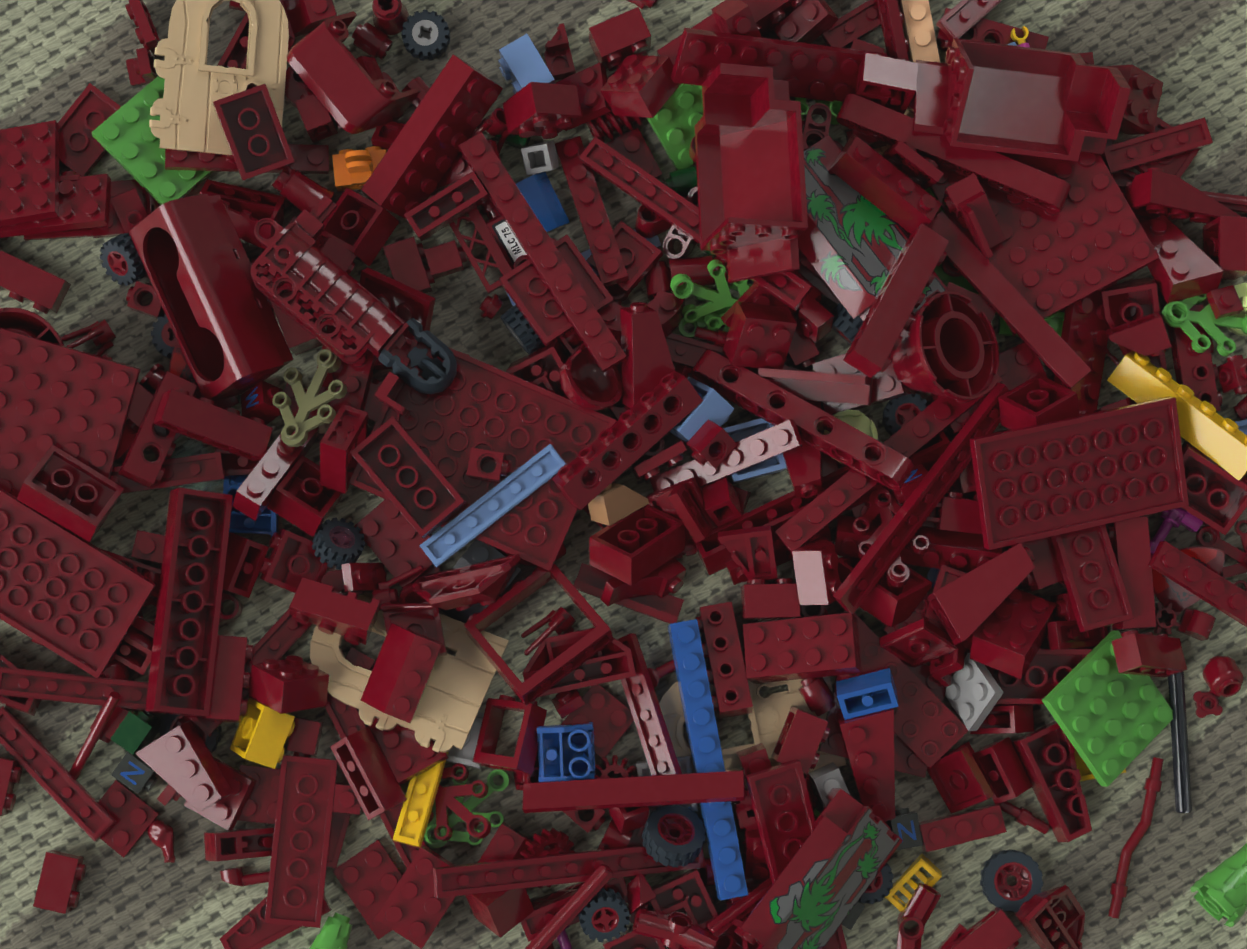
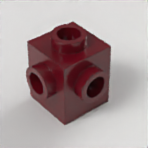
[1217,355,1247,396]

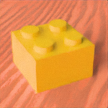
[230,697,295,769]

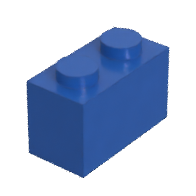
[836,668,899,720]

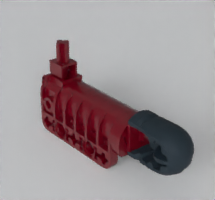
[250,196,457,394]

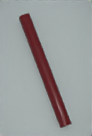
[69,692,121,779]

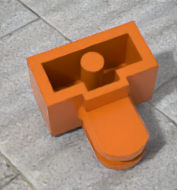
[332,146,387,191]

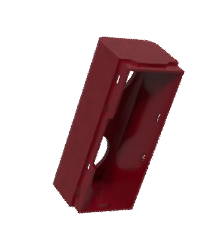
[129,193,294,402]

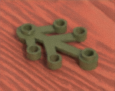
[272,349,347,447]

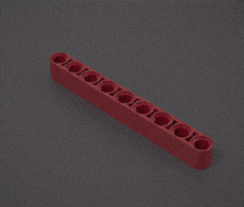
[836,94,1071,213]

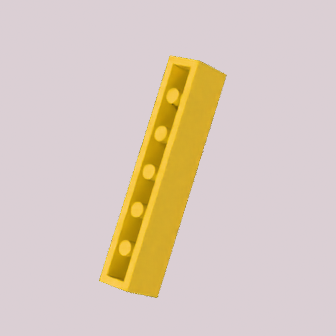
[1107,350,1247,480]

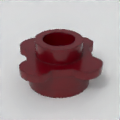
[1193,690,1223,718]

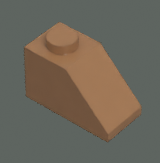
[588,482,649,526]

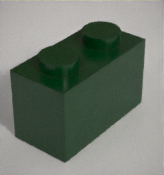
[110,710,161,755]

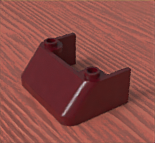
[287,11,421,134]

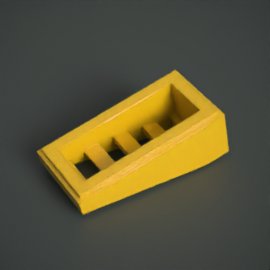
[885,853,942,912]

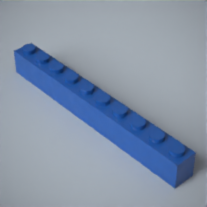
[668,619,748,900]

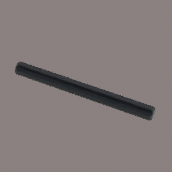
[1168,671,1192,813]

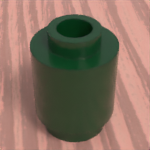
[665,166,697,197]

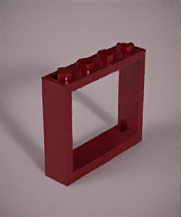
[464,564,614,706]

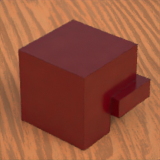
[465,858,534,938]

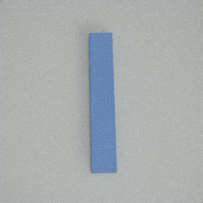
[419,444,567,567]

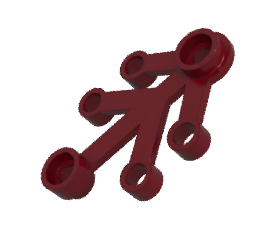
[852,488,929,587]
[1196,520,1247,592]
[409,763,491,841]

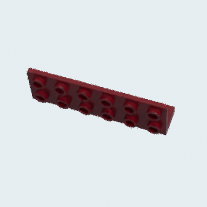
[839,612,968,767]

